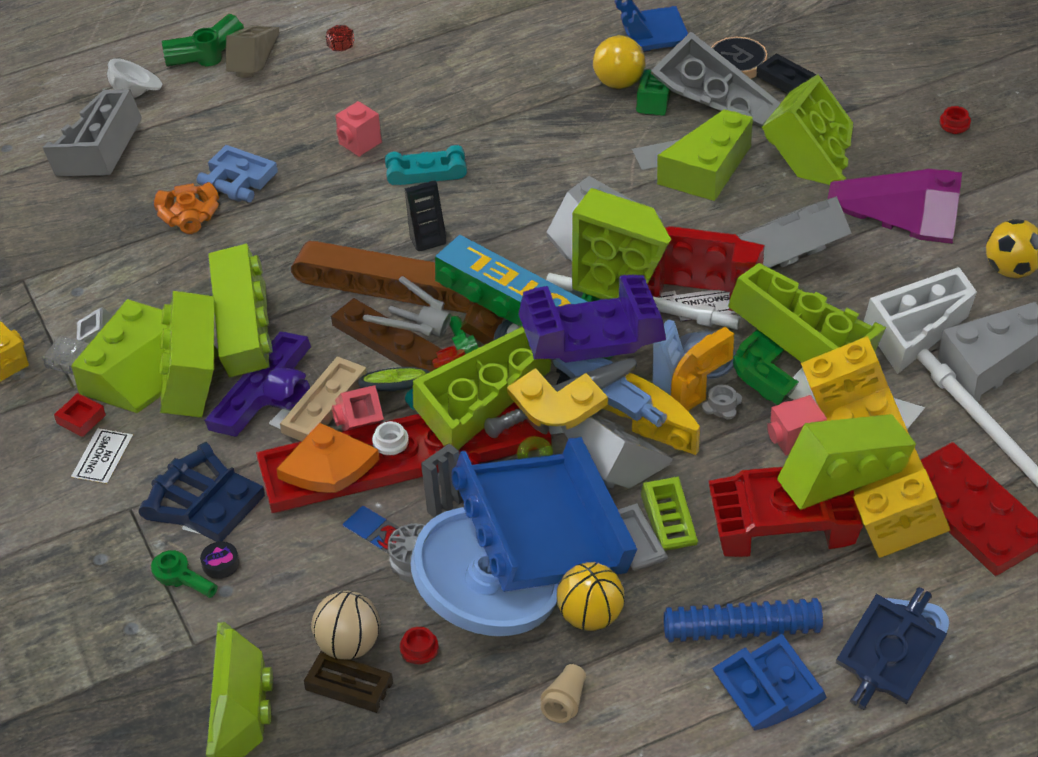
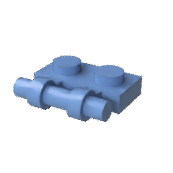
[196,145,278,202]

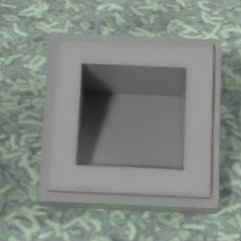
[77,307,113,348]

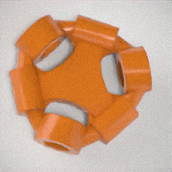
[154,182,219,234]

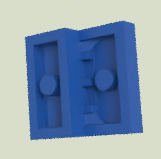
[712,633,827,731]

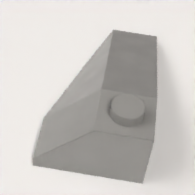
[651,32,780,127]
[560,412,673,489]

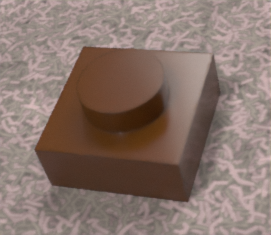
[461,302,504,345]

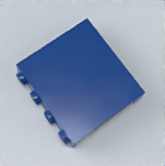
[451,437,637,592]

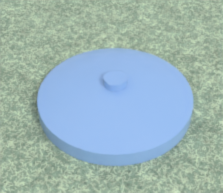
[411,507,558,636]

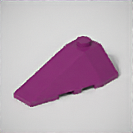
[827,169,962,244]

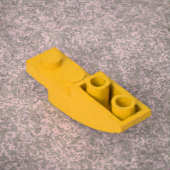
[602,373,700,455]

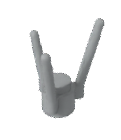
[363,276,451,338]

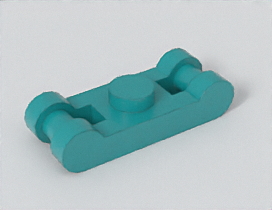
[385,145,467,185]

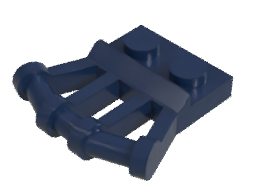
[138,442,265,542]

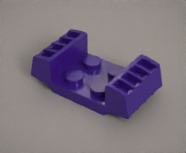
[518,275,666,363]

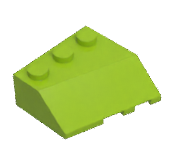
[761,74,853,185]
[71,299,219,413]

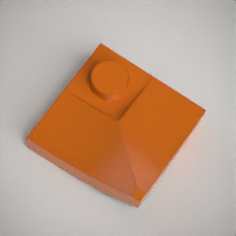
[277,423,379,493]

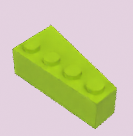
[208,243,272,378]
[728,263,886,363]
[413,326,551,450]

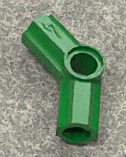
[162,13,244,67]

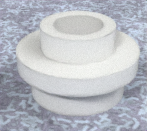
[372,421,409,455]

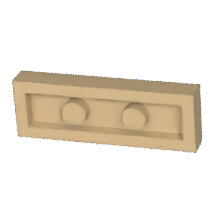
[280,356,367,441]

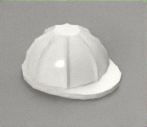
[107,58,162,98]

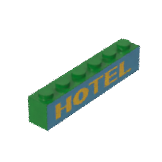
[435,235,614,360]

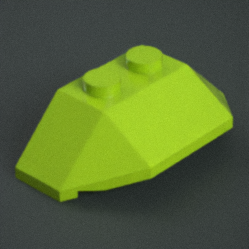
[206,622,273,757]

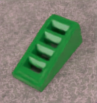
[636,69,671,115]

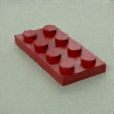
[921,442,1038,577]

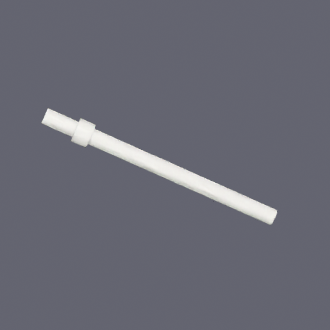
[546,273,741,330]
[917,349,1038,487]

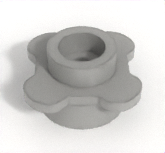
[702,385,742,419]

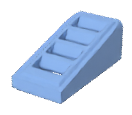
[653,319,685,396]

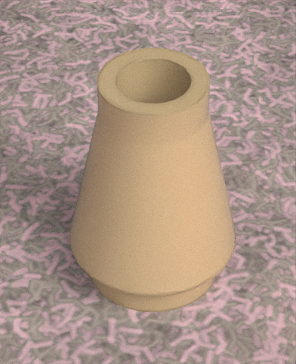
[540,664,586,723]

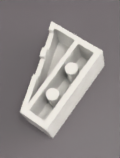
[864,267,977,374]

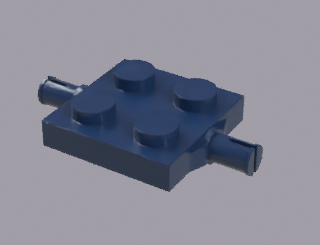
[836,587,947,710]

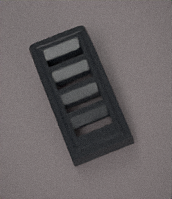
[404,180,446,251]

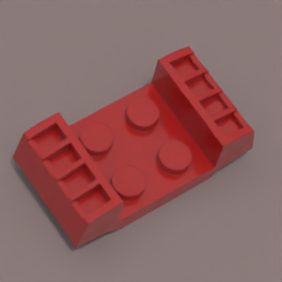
[647,226,765,311]
[708,467,863,557]

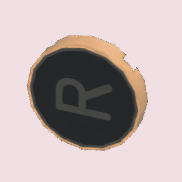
[711,37,767,79]

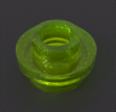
[517,436,553,459]

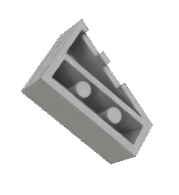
[42,89,142,176]
[738,196,852,269]
[938,302,1038,402]

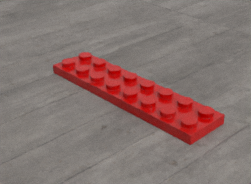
[256,402,552,513]

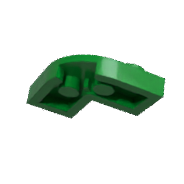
[733,329,799,405]

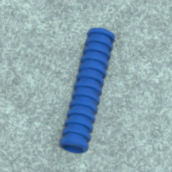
[663,598,823,643]

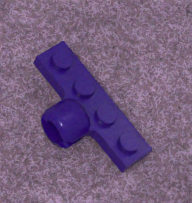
[204,331,311,437]

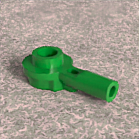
[449,316,479,354]
[151,550,218,598]

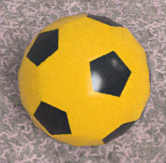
[986,219,1038,279]

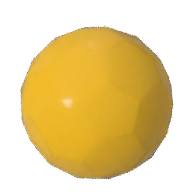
[593,35,645,89]

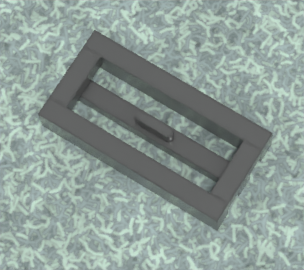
[421,444,463,517]

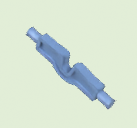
[552,358,667,427]

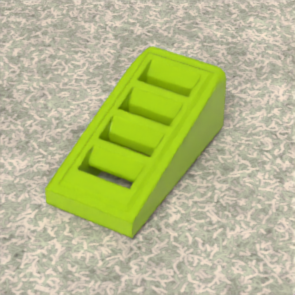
[641,476,698,551]

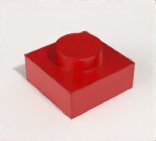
[54,393,106,437]

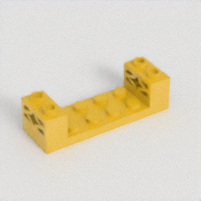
[801,336,950,558]

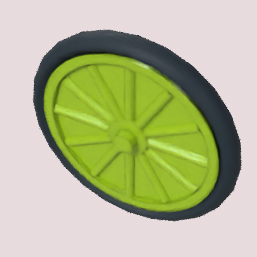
[358,367,430,391]

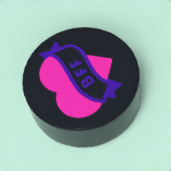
[200,541,239,579]

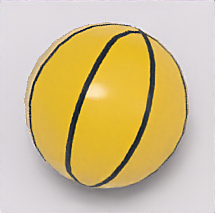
[557,562,625,631]

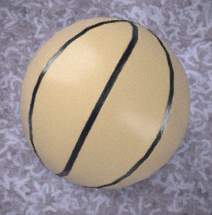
[311,590,381,660]

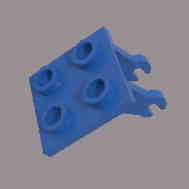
[615,0,688,52]

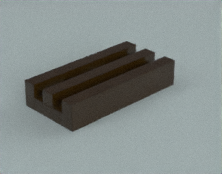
[304,651,393,713]

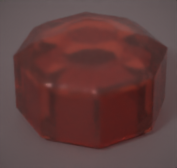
[325,25,355,51]

